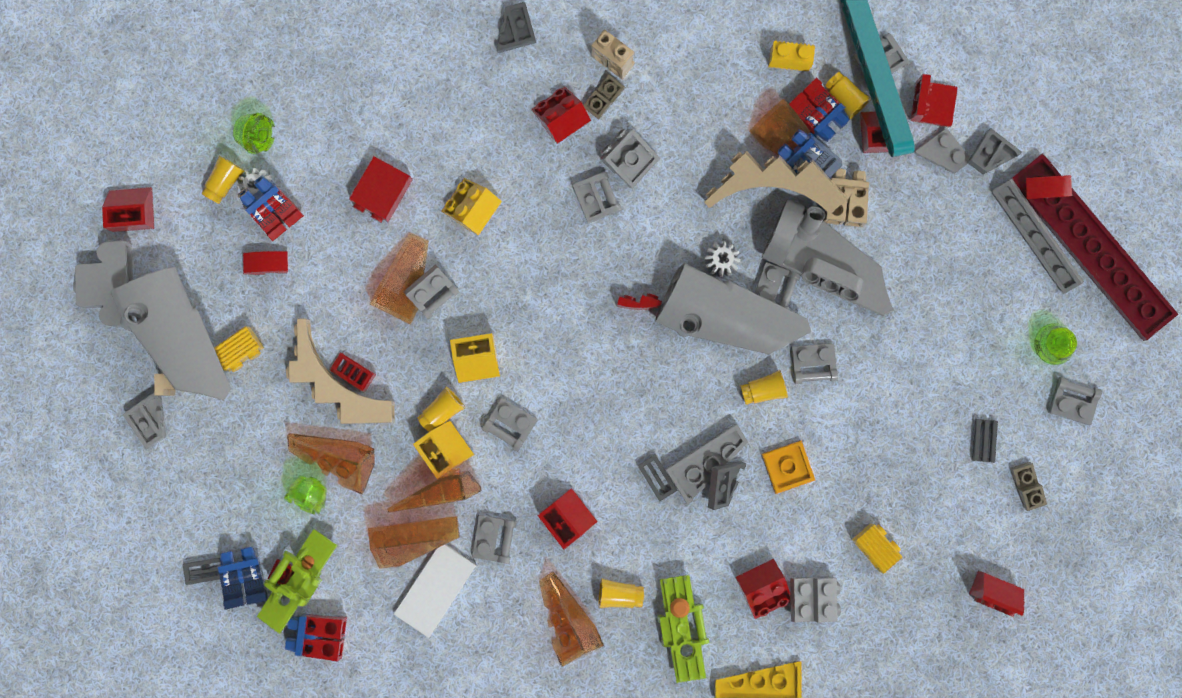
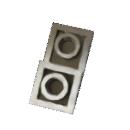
[583,75,626,120]
[1010,462,1047,511]

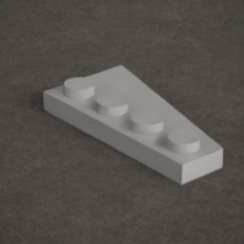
[665,423,748,505]

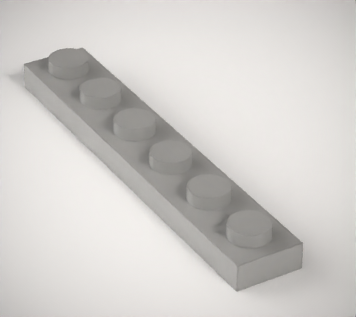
[992,178,1084,294]

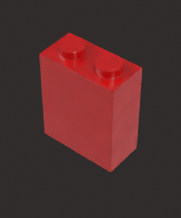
[349,156,413,223]

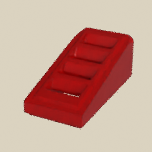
[330,352,376,392]

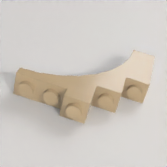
[704,151,847,214]
[286,319,395,424]

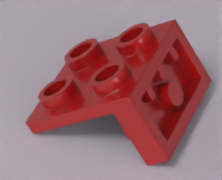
[910,74,958,127]

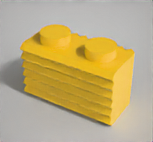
[768,40,815,72]
[214,326,264,372]
[852,523,902,574]

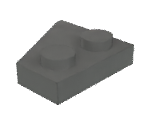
[497,2,536,53]
[967,128,1022,175]
[708,461,746,510]

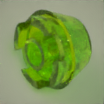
[233,113,275,154]
[1034,323,1077,365]
[284,476,327,514]

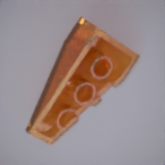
[749,98,811,155]
[370,232,429,325]
[287,433,375,494]
[387,468,482,513]
[368,516,460,569]
[539,572,604,667]

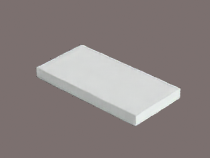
[394,542,477,638]

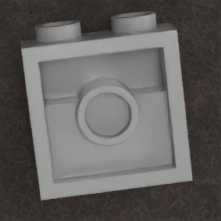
[600,129,661,189]
[790,577,841,623]

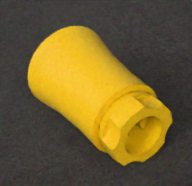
[825,72,871,119]
[202,155,245,204]
[740,370,788,405]
[417,386,465,432]
[598,578,644,609]

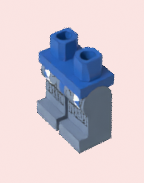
[778,129,842,178]

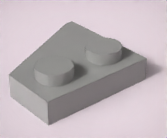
[914,128,970,174]
[122,393,166,449]

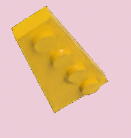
[715,661,802,698]

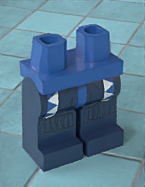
[218,546,268,610]

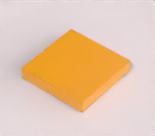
[761,440,816,494]

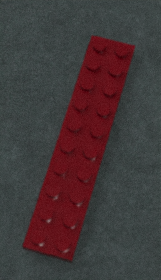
[1009,153,1179,341]

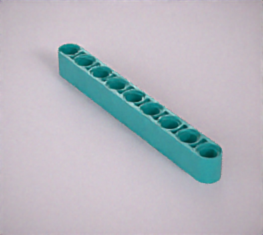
[840,0,915,157]

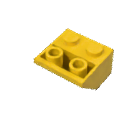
[441,178,502,236]
[450,333,500,383]
[413,421,474,480]

